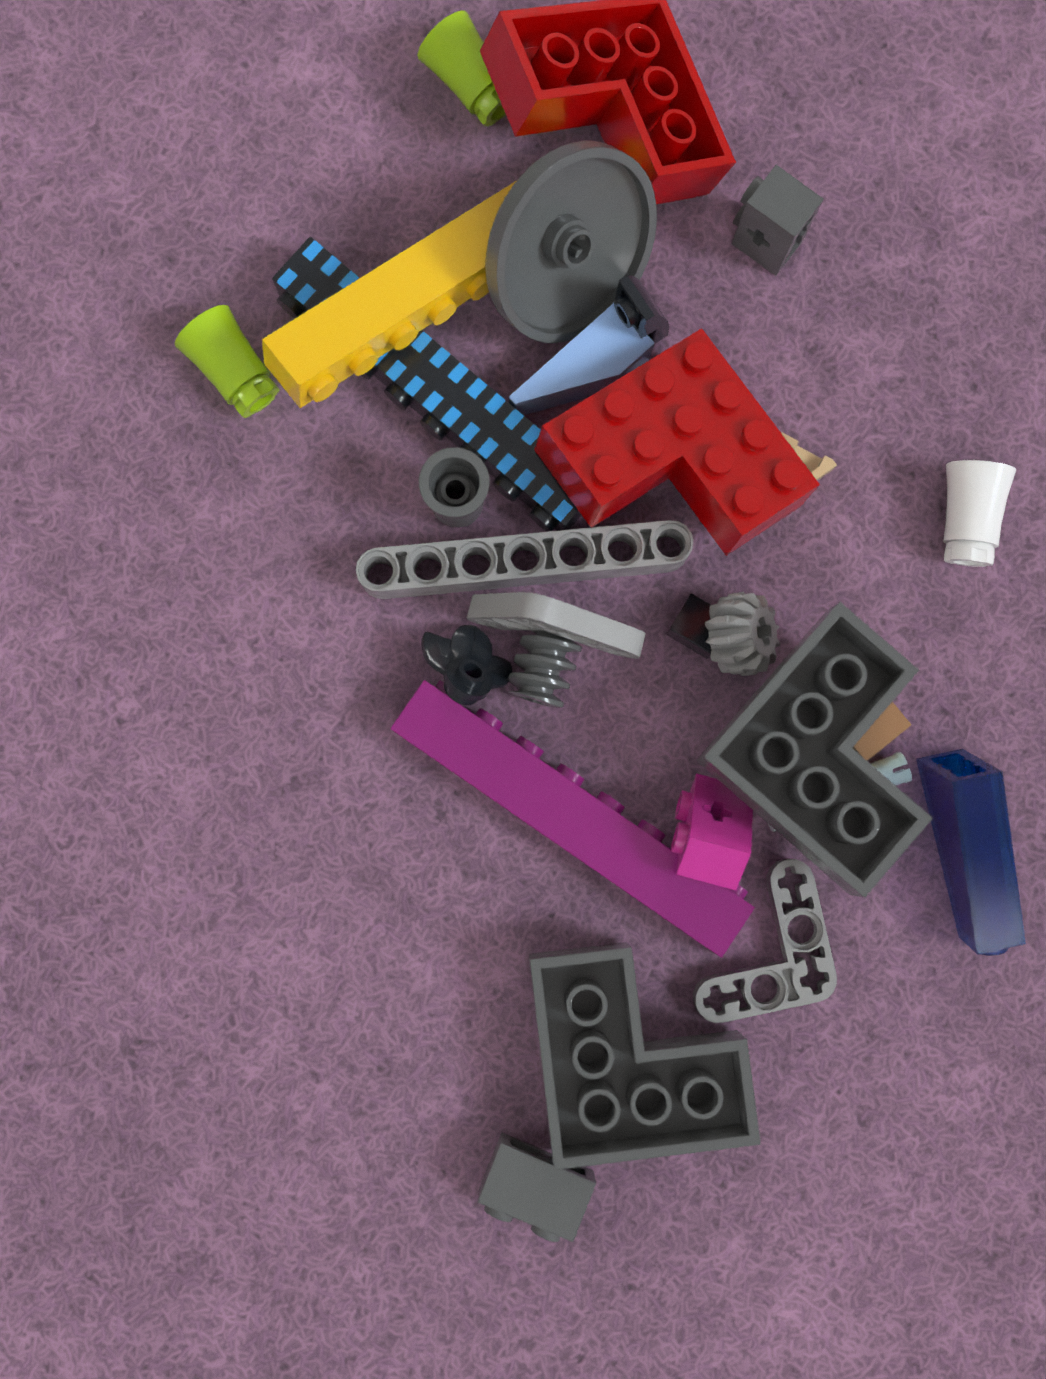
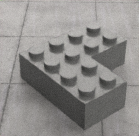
[696,602,933,898]
[529,942,761,1170]

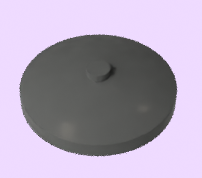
[485,141,657,343]

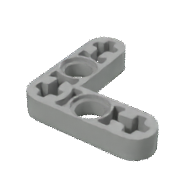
[467,592,646,659]
[693,859,837,1023]

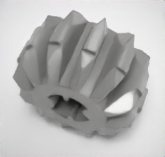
[705,592,780,676]

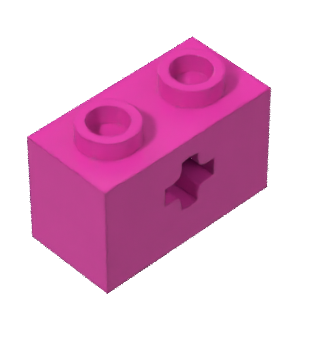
[671,773,753,890]

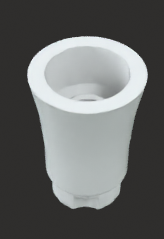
[943,460,1016,567]

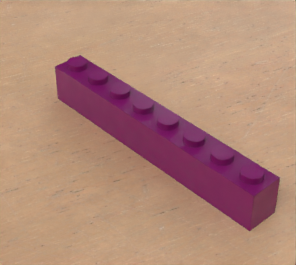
[390,680,755,958]

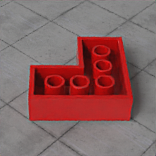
[480,0,736,205]
[535,328,820,556]

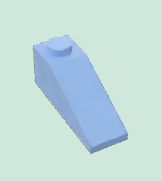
[509,303,655,415]

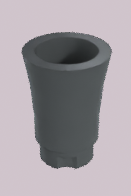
[419,447,490,527]

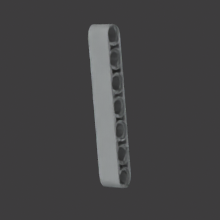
[356,520,694,599]

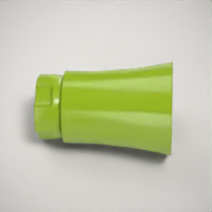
[417,10,506,127]
[175,305,280,418]

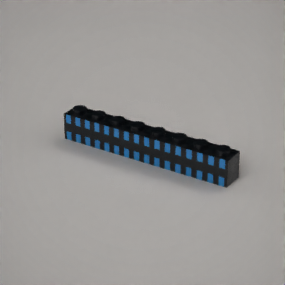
[272,236,581,532]

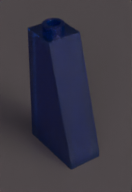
[916,749,1026,956]

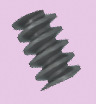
[507,630,583,708]

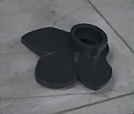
[421,625,512,705]

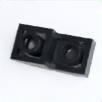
[614,275,669,343]

